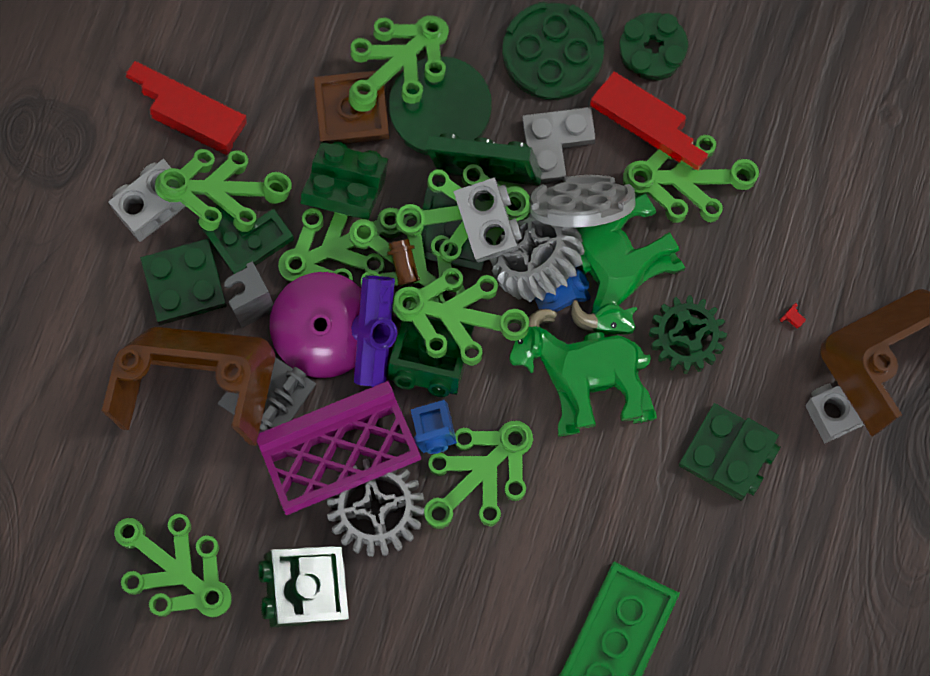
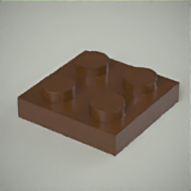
[314,70,389,144]

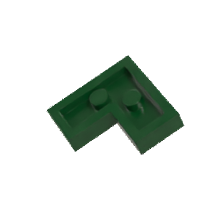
[196,206,294,274]

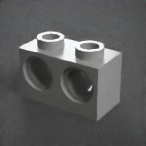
[108,159,186,242]
[454,177,523,263]
[805,383,865,444]

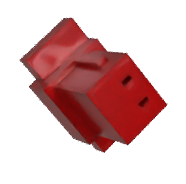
[779,303,806,329]

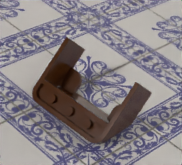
[820,289,930,437]
[102,327,275,445]

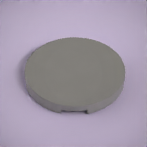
[529,175,636,227]

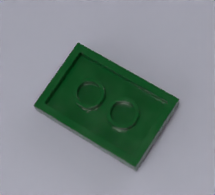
[426,133,542,186]

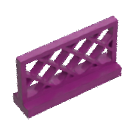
[257,381,422,515]

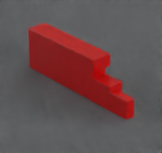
[126,61,247,155]
[591,72,708,170]

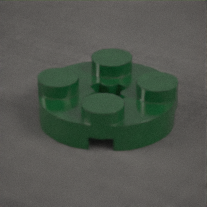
[619,13,688,81]

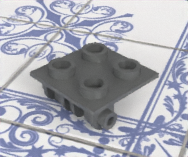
[218,357,316,432]

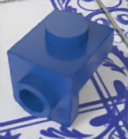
[534,267,591,312]
[411,400,457,454]

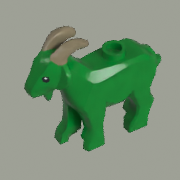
[571,193,686,335]
[509,309,657,437]

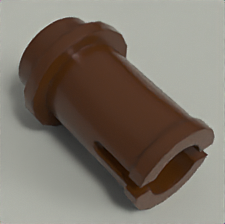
[387,239,420,286]

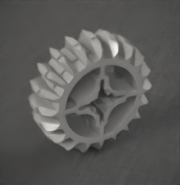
[490,213,585,302]
[327,459,424,557]

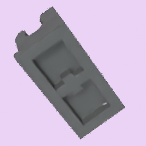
[224,261,274,328]

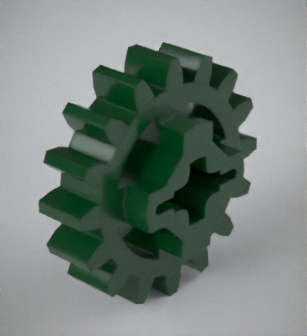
[649,295,727,374]

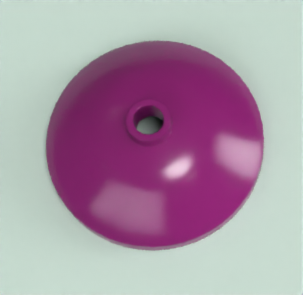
[270,272,376,378]

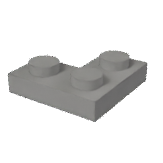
[522,107,596,184]

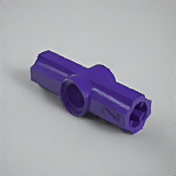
[351,275,397,387]

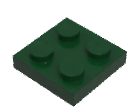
[140,238,227,326]

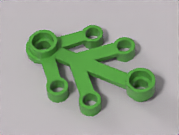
[349,16,449,112]
[623,135,759,223]
[154,149,292,232]
[395,164,531,262]
[278,208,404,282]
[349,215,465,312]
[392,268,529,365]
[424,421,533,529]
[114,514,232,617]

